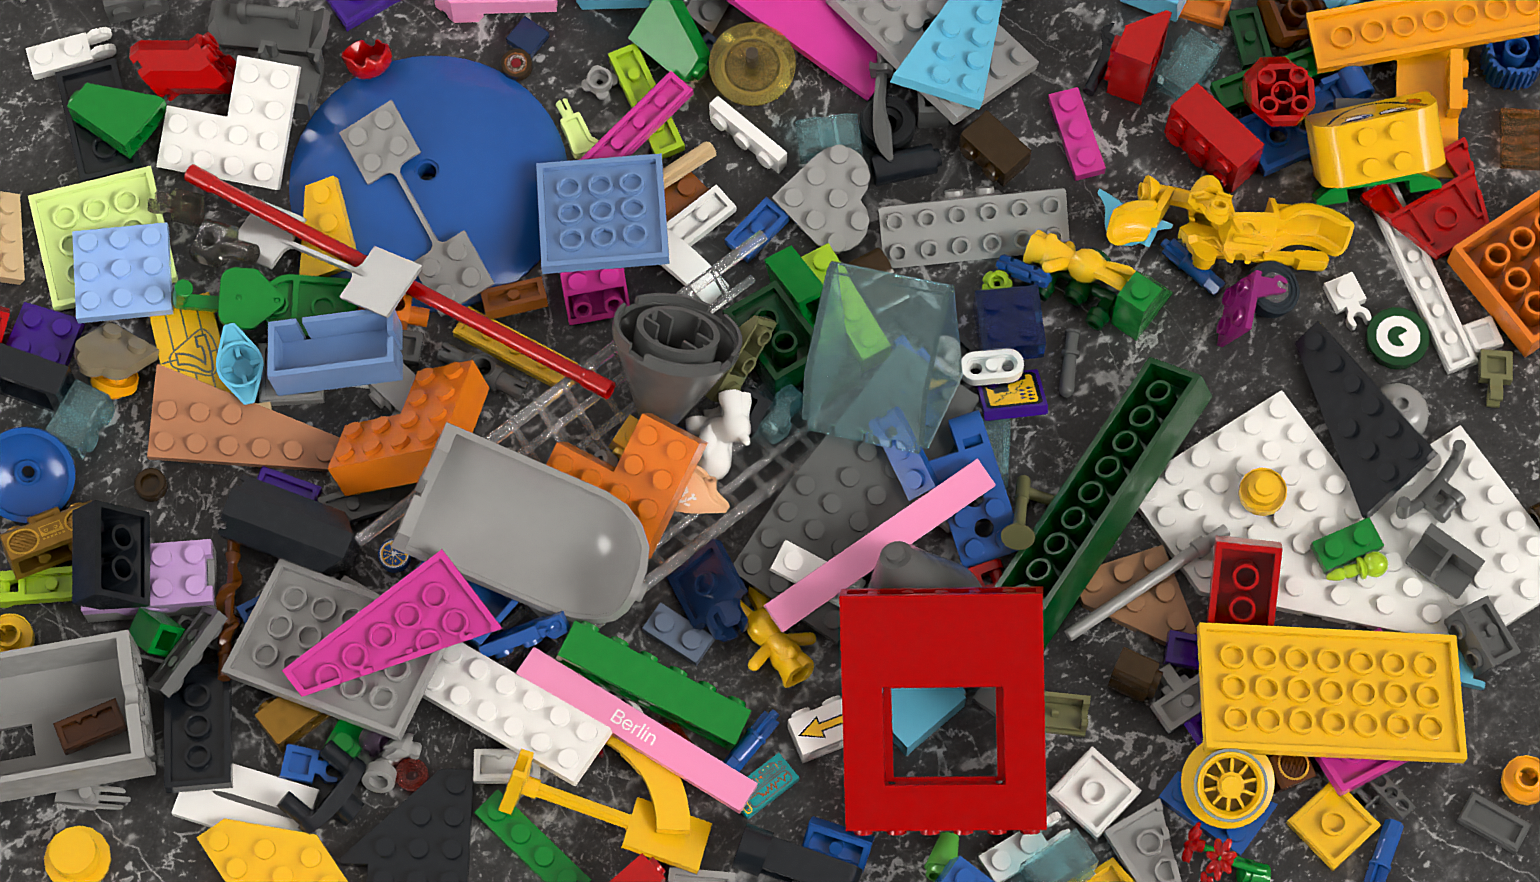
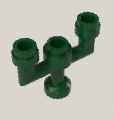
[1030,248,1118,331]

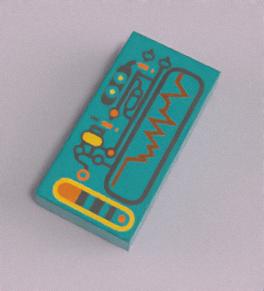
[741,753,800,820]

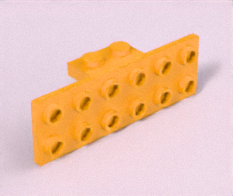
[1396,49,1469,179]

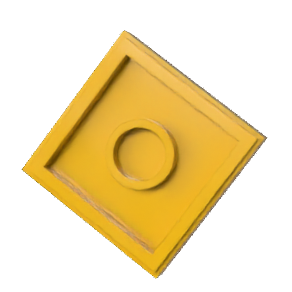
[1286,782,1381,871]

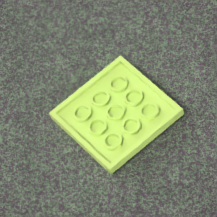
[28,166,178,312]

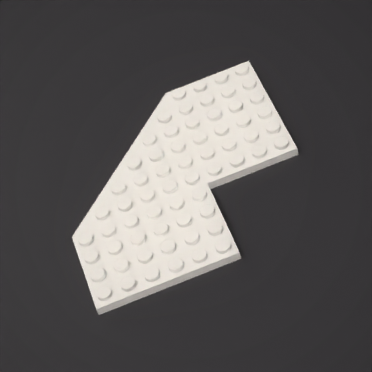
[1137,390,1540,635]

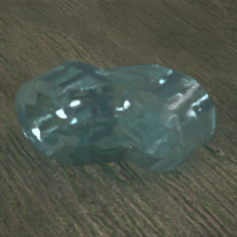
[758,384,806,444]

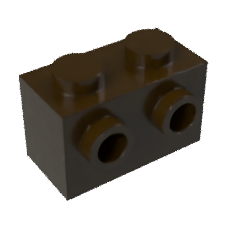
[959,110,1031,187]

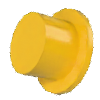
[44,826,111,882]

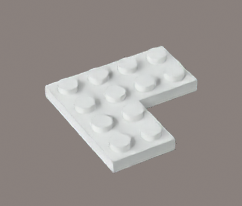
[156,55,301,190]

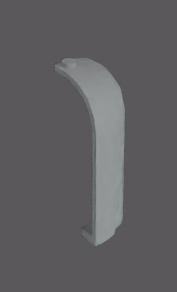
[391,422,650,624]

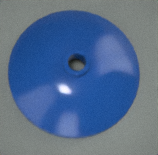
[0,426,76,523]

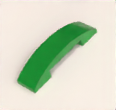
[1312,172,1442,206]

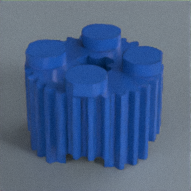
[1479,34,1540,91]

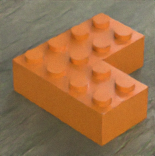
[1447,190,1540,358]
[327,360,489,496]
[546,413,708,559]

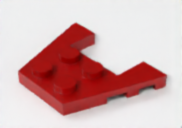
[1360,137,1490,260]

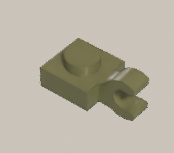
[1478,349,1513,408]

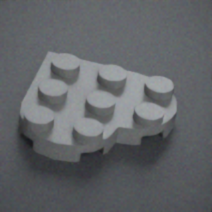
[772,144,870,253]

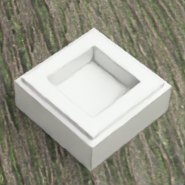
[1462,315,1504,356]

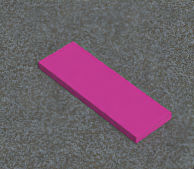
[726,0,877,101]

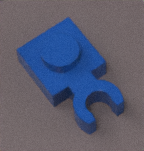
[279,744,337,785]

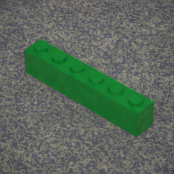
[555,621,752,751]

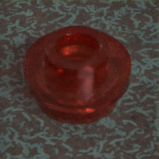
[396,758,428,791]

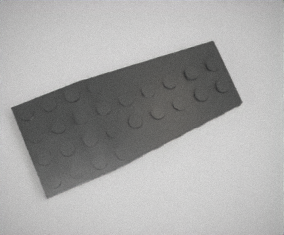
[733,344,979,644]

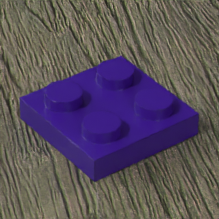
[6,302,85,366]

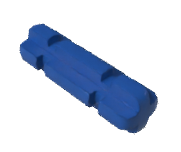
[996,254,1052,288]

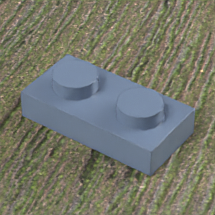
[642,602,715,666]

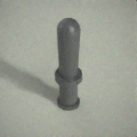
[1059,328,1081,398]

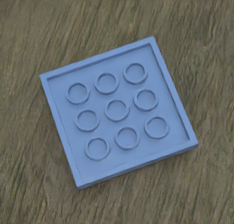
[536,153,670,274]

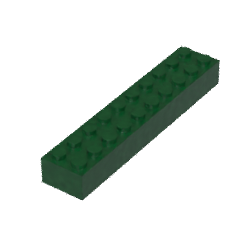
[994,357,1213,649]

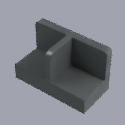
[1405,523,1485,599]

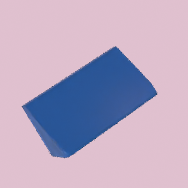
[802,816,875,873]

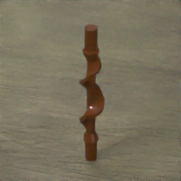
[216,540,243,681]

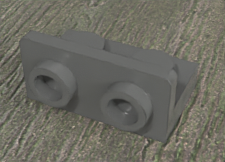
[1444,595,1521,677]

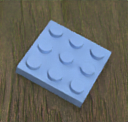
[72,222,174,323]

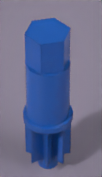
[1160,238,1226,297]
[723,709,780,772]
[1363,819,1404,882]

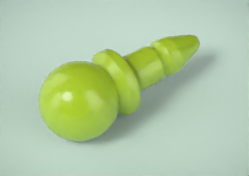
[1326,551,1388,581]

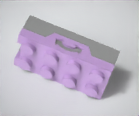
[81,539,218,623]

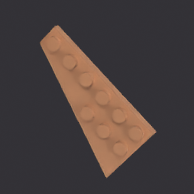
[147,364,340,472]

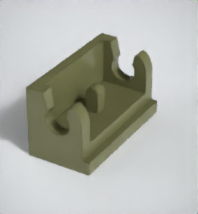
[1045,691,1091,737]

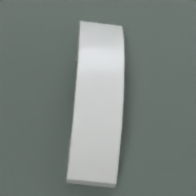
[661,228,729,308]

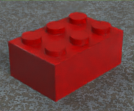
[1164,83,1265,194]
[1206,535,1283,626]

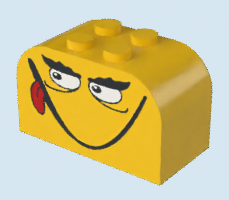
[1304,91,1446,188]

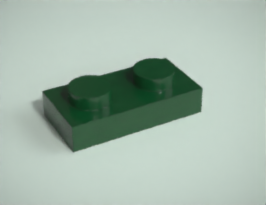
[1227,6,1273,71]

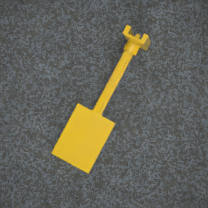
[498,748,712,874]

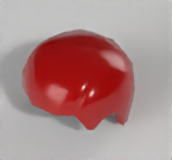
[342,39,392,79]

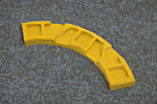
[605,735,690,835]

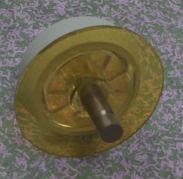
[709,22,796,106]

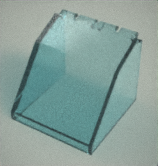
[802,261,963,454]

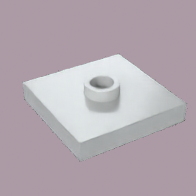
[1047,746,1142,840]

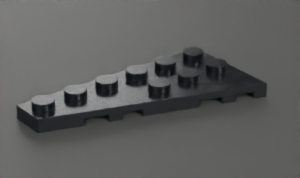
[1295,321,1438,519]

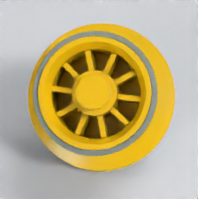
[1181,743,1275,829]

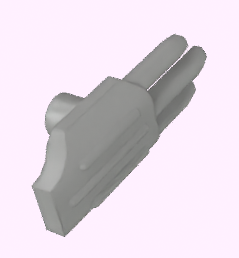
[55,785,131,811]

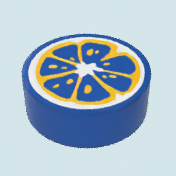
[378,538,411,573]

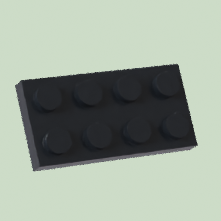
[55,58,143,183]
[164,663,233,793]

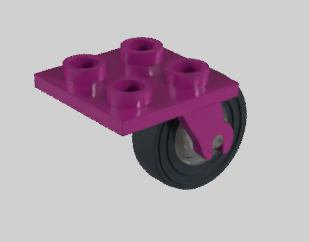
[1216,261,1300,347]

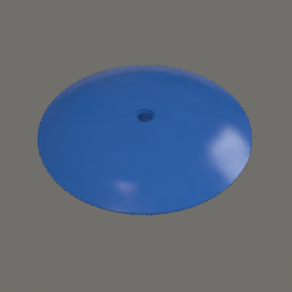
[289,56,567,313]

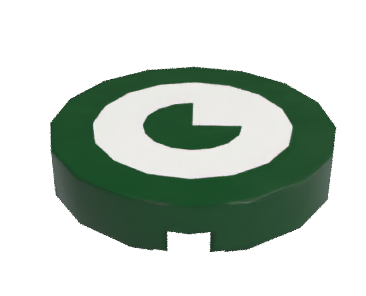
[1365,307,1429,369]

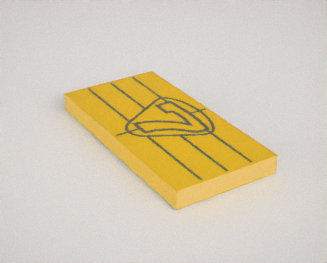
[150,292,233,394]

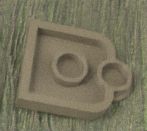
[74,321,159,380]

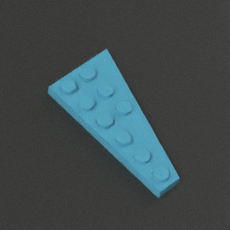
[890,0,1003,110]

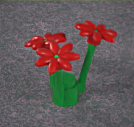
[1181,822,1271,882]

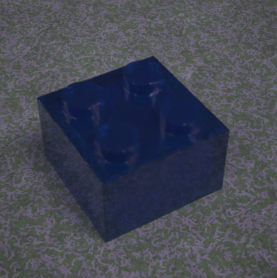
[973,285,1046,359]

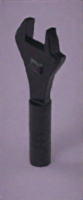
[1083,23,1116,96]

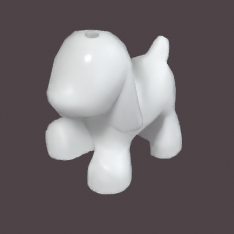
[685,389,751,480]

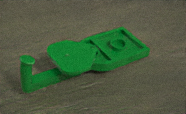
[173,267,356,339]

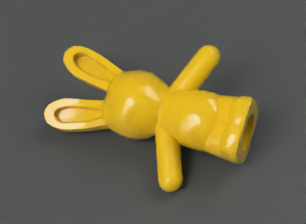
[1023,230,1136,291]
[740,586,816,688]

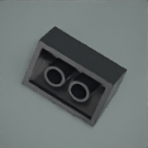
[72,500,150,610]

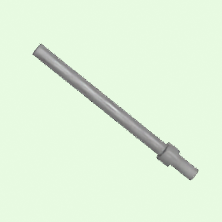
[1064,524,1230,641]

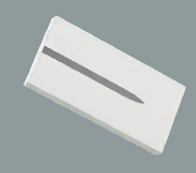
[171,763,320,832]

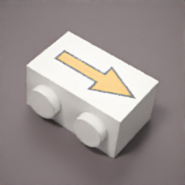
[788,696,843,764]

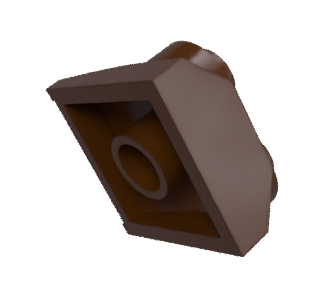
[1256,0,1326,48]

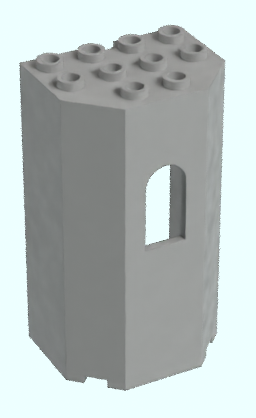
[0,630,157,802]

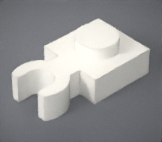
[1323,272,1371,331]

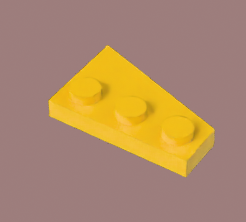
[299,175,357,277]

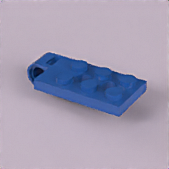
[1239,66,1375,177]
[928,410,1019,568]

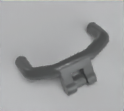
[1396,440,1466,523]

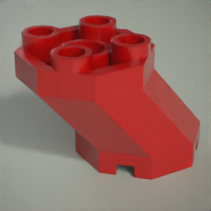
[129,32,237,101]
[1242,56,1316,127]

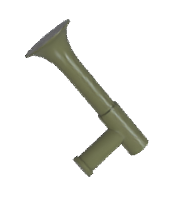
[1001,475,1056,550]

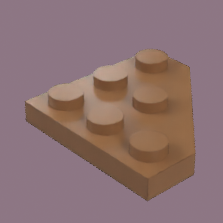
[1079,545,1197,646]

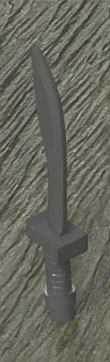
[869,52,896,162]

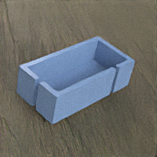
[267,309,403,396]

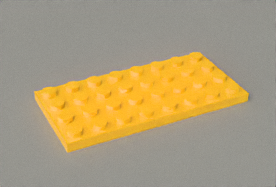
[1197,622,1467,763]

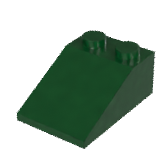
[722,280,829,399]

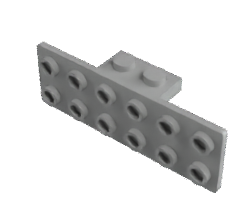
[878,185,1070,268]

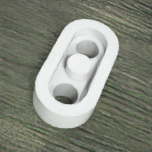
[960,349,1024,386]

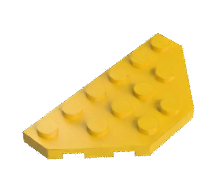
[196,818,348,882]

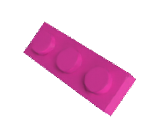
[1048,87,1106,181]

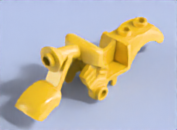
[1106,175,1354,272]

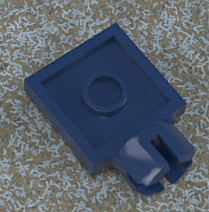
[667,538,748,642]

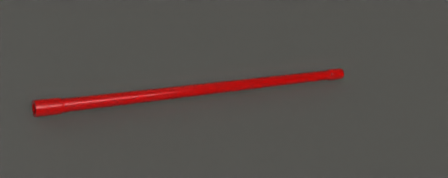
[184,164,616,400]

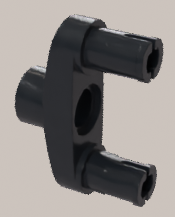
[277,740,367,835]

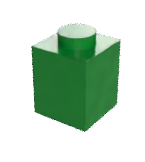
[129,607,185,657]

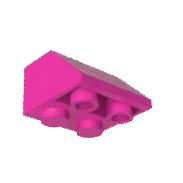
[559,268,630,325]

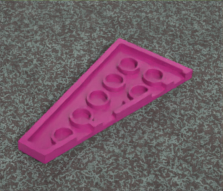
[282,549,502,697]

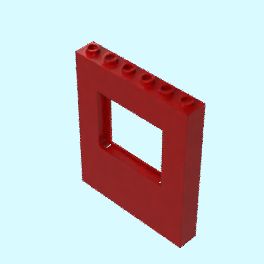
[839,586,1047,836]

